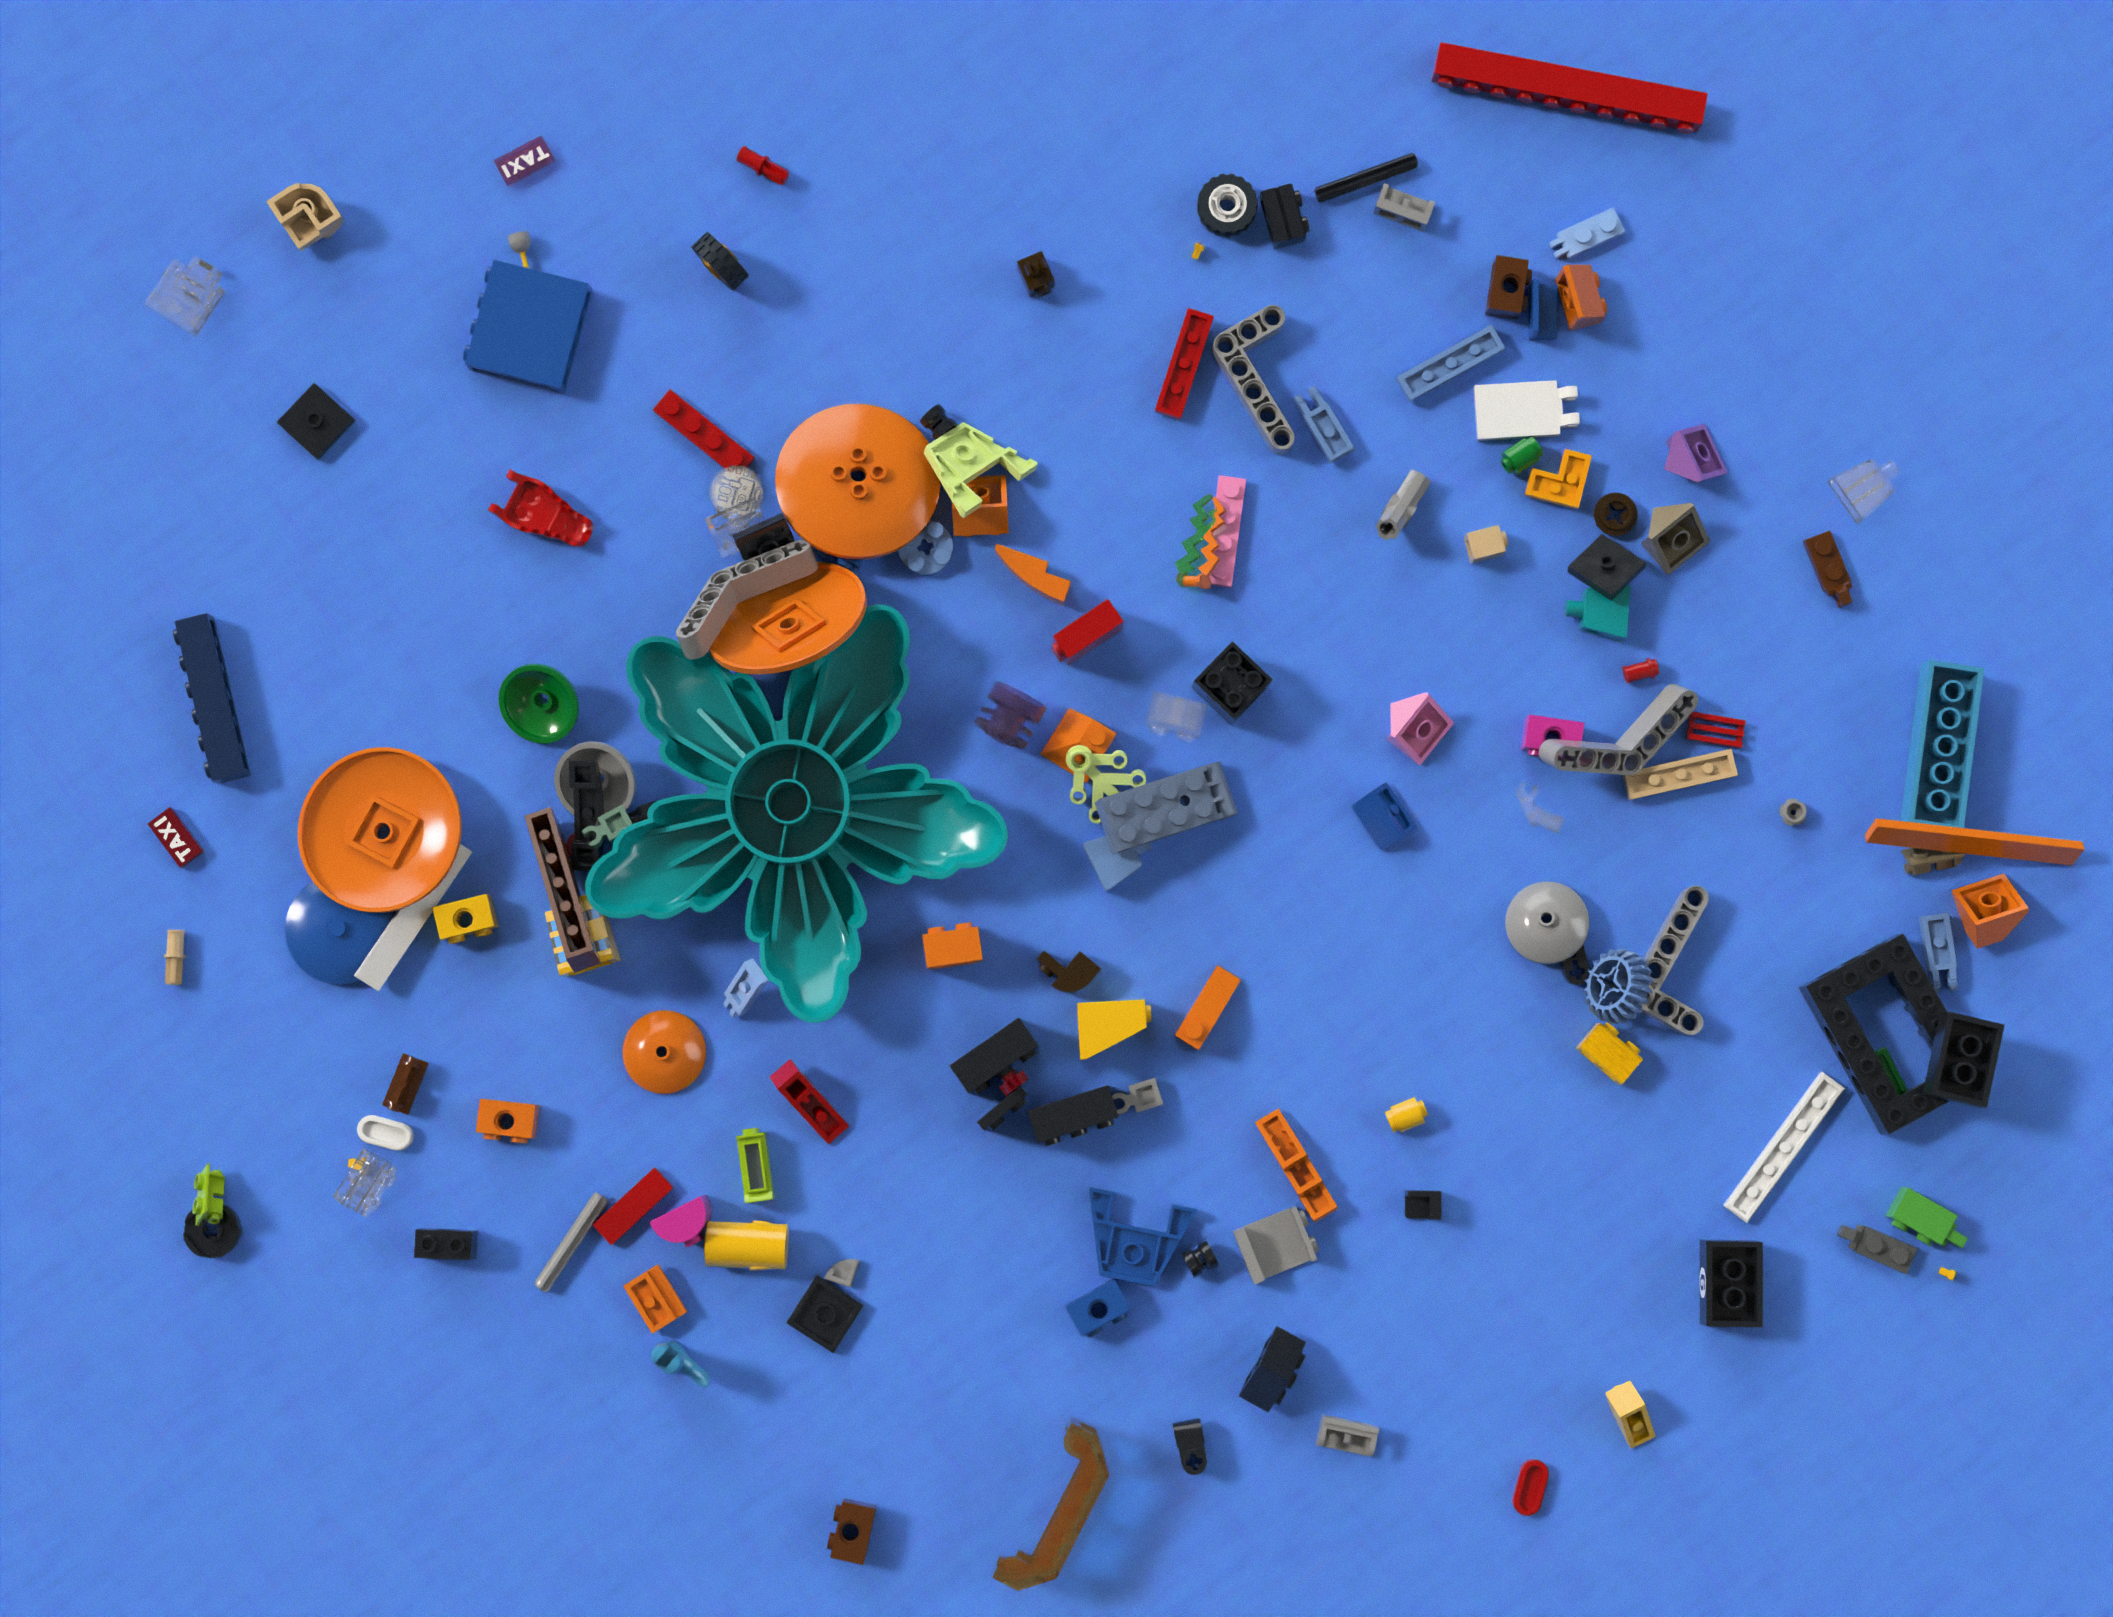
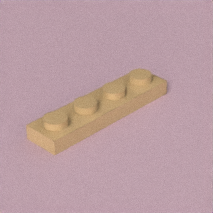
[1623,749,1738,800]

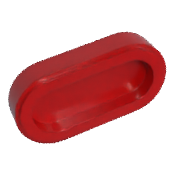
[1512,1459,1549,1516]

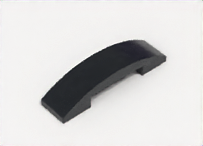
[569,760,604,871]

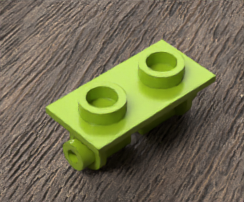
[192,1163,225,1226]

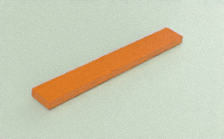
[1865,818,2085,865]

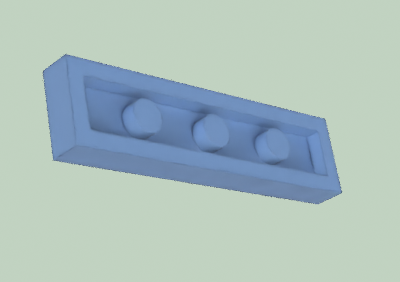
[1396,325,1505,403]

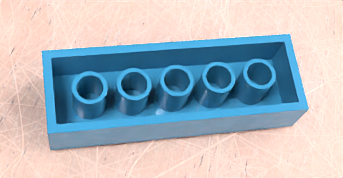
[1900,660,1984,828]

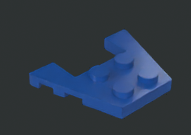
[1089,1187,1197,1287]

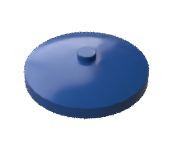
[285,882,396,985]

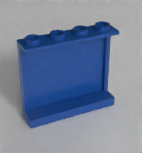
[463,259,593,394]

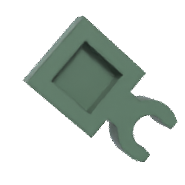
[582,805,632,849]

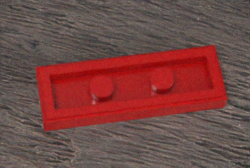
[593,1167,674,1245]

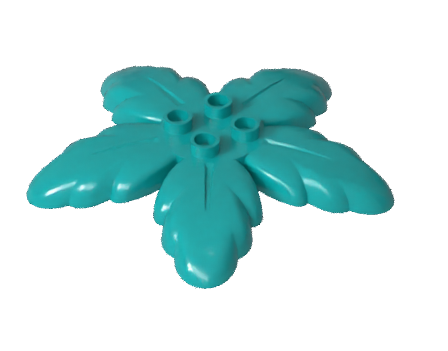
[585,604,1008,1023]

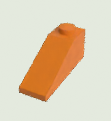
[1174,965,1241,1050]

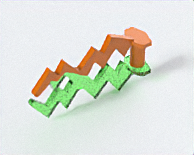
[1175,494,1227,589]

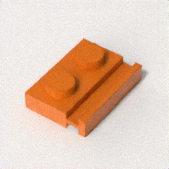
[623,1264,688,1334]

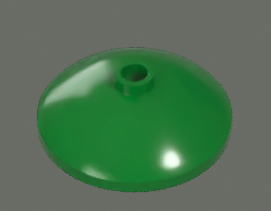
[498,664,579,743]

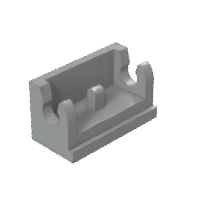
[1373,183,1435,232]
[1316,1414,1379,1457]

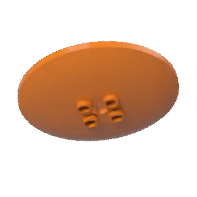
[775,404,940,560]
[708,562,867,675]
[297,747,462,913]

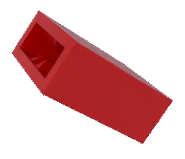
[1051,599,1124,666]

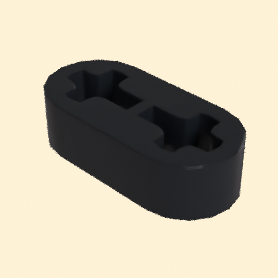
[1560,945,1590,985]

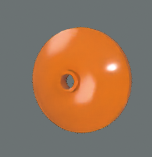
[622,1010,706,1094]

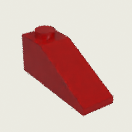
[769,1059,849,1144]

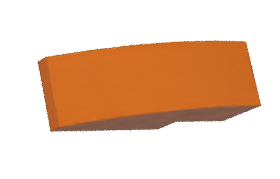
[995,544,1071,606]

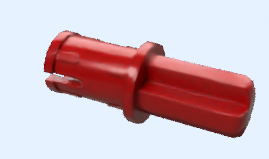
[736,146,789,185]

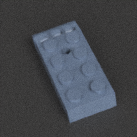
[1094,761,1238,855]

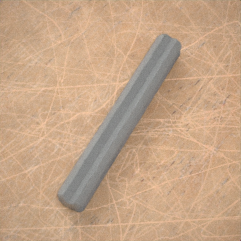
[535,1192,608,1292]

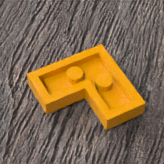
[1524,449,1592,510]

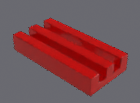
[1686,712,1746,749]

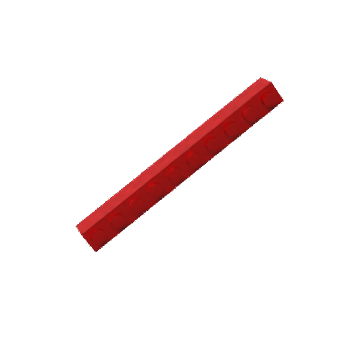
[1431,42,1708,134]

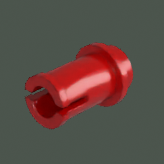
[1622,658,1659,684]

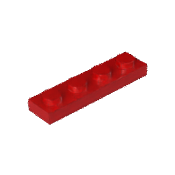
[1154,308,1214,420]
[653,389,755,478]

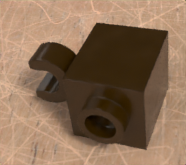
[1017,251,1055,298]

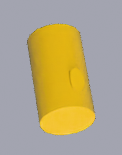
[704,1220,789,1271]

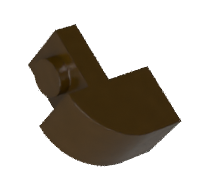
[1037,951,1101,993]

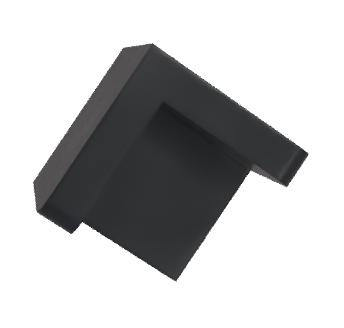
[1404,1190,1442,1220]

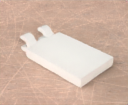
[1473,380,1580,441]

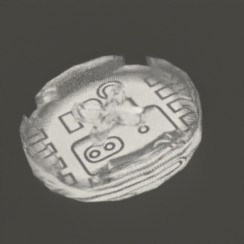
[709,465,764,520]

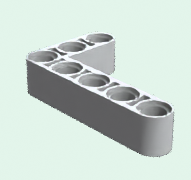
[1212,305,1294,455]
[1642,886,1709,1035]

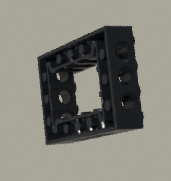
[1798,933,1949,1135]

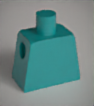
[1565,586,1631,641]

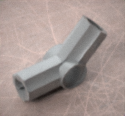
[1376,469,1431,540]

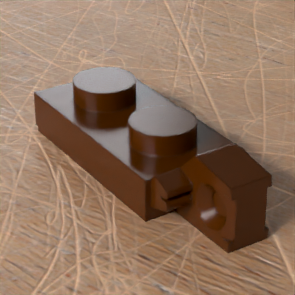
[1803,530,1853,608]

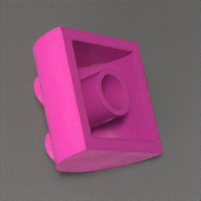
[650,1195,711,1248]

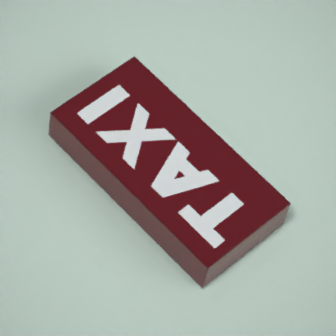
[148,807,205,868]

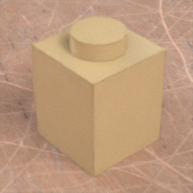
[1464,525,1508,564]

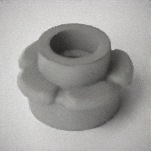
[1779,799,1807,826]

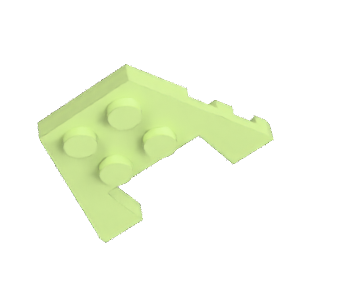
[924,422,1038,518]

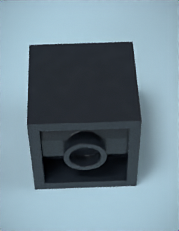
[1191,641,1273,725]

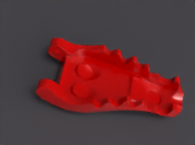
[487,469,593,547]

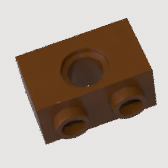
[1485,255,1532,320]
[827,1498,877,1565]

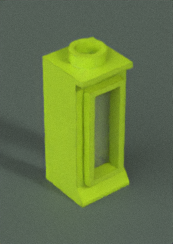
[736,1127,775,1203]

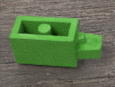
[1885,1187,1968,1248]

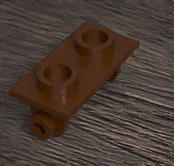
[382,1053,429,1115]

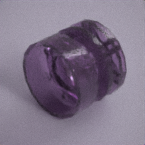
[974,681,1047,750]

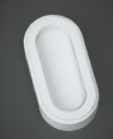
[357,1115,414,1150]

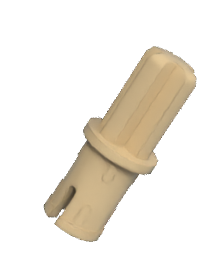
[163,930,186,985]

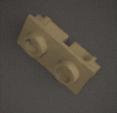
[1901,848,1965,876]

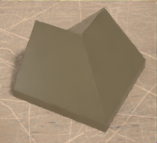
[1641,503,1710,575]

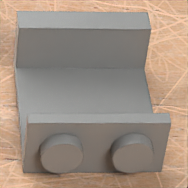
[1232,1206,1319,1284]

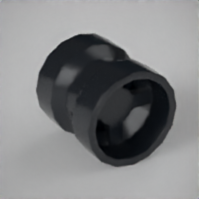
[920,404,958,440]
[1182,1241,1219,1278]

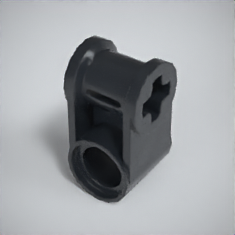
[1172,1418,1207,1475]

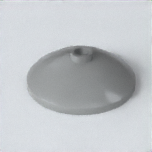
[554,741,636,815]
[1505,882,1589,964]

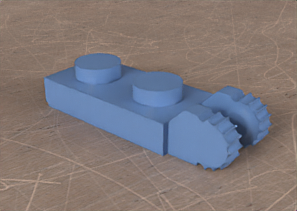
[1294,386,1355,464]
[1918,913,1958,993]

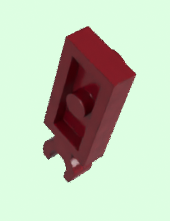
[1000,1069,1029,1096]

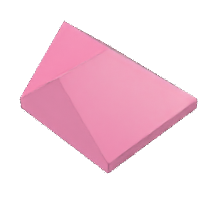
[1387,692,1454,765]

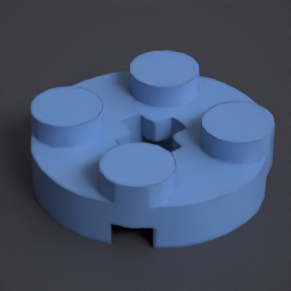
[898,520,953,575]

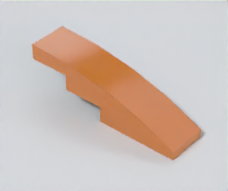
[1255,1108,1338,1223]

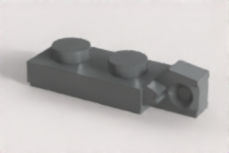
[1837,1224,1917,1274]

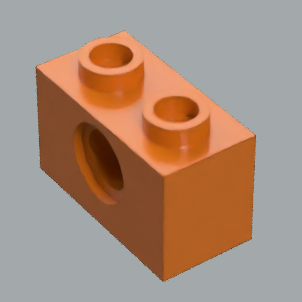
[476,1099,540,1143]

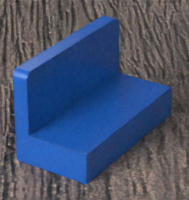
[1528,279,1558,340]
[1351,782,1417,851]

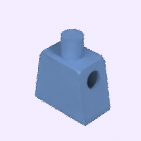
[1082,836,1152,892]

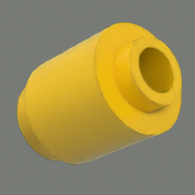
[1385,1097,1428,1133]

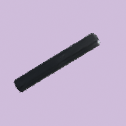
[1314,153,1418,202]

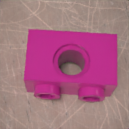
[1521,714,1584,757]

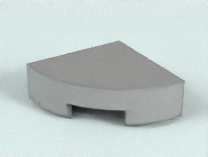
[824,1259,860,1287]

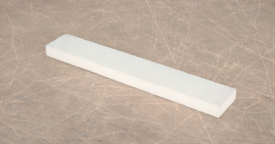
[354,844,472,991]
[1723,1072,1845,1223]

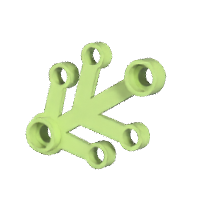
[1066,745,1146,824]

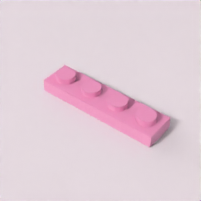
[1207,475,1246,588]

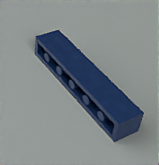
[173,613,251,784]

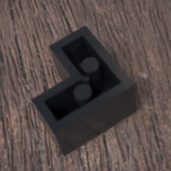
[1239,1326,1306,1412]

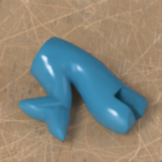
[651,1341,710,1388]

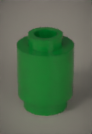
[1500,437,1543,475]

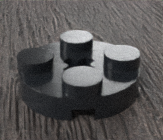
[183,1204,243,1258]

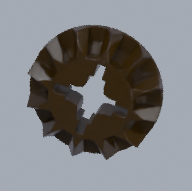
[1593,492,1638,537]

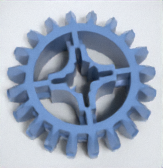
[1582,949,1653,1024]

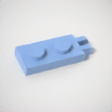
[1549,207,1625,259]
[723,959,768,1018]

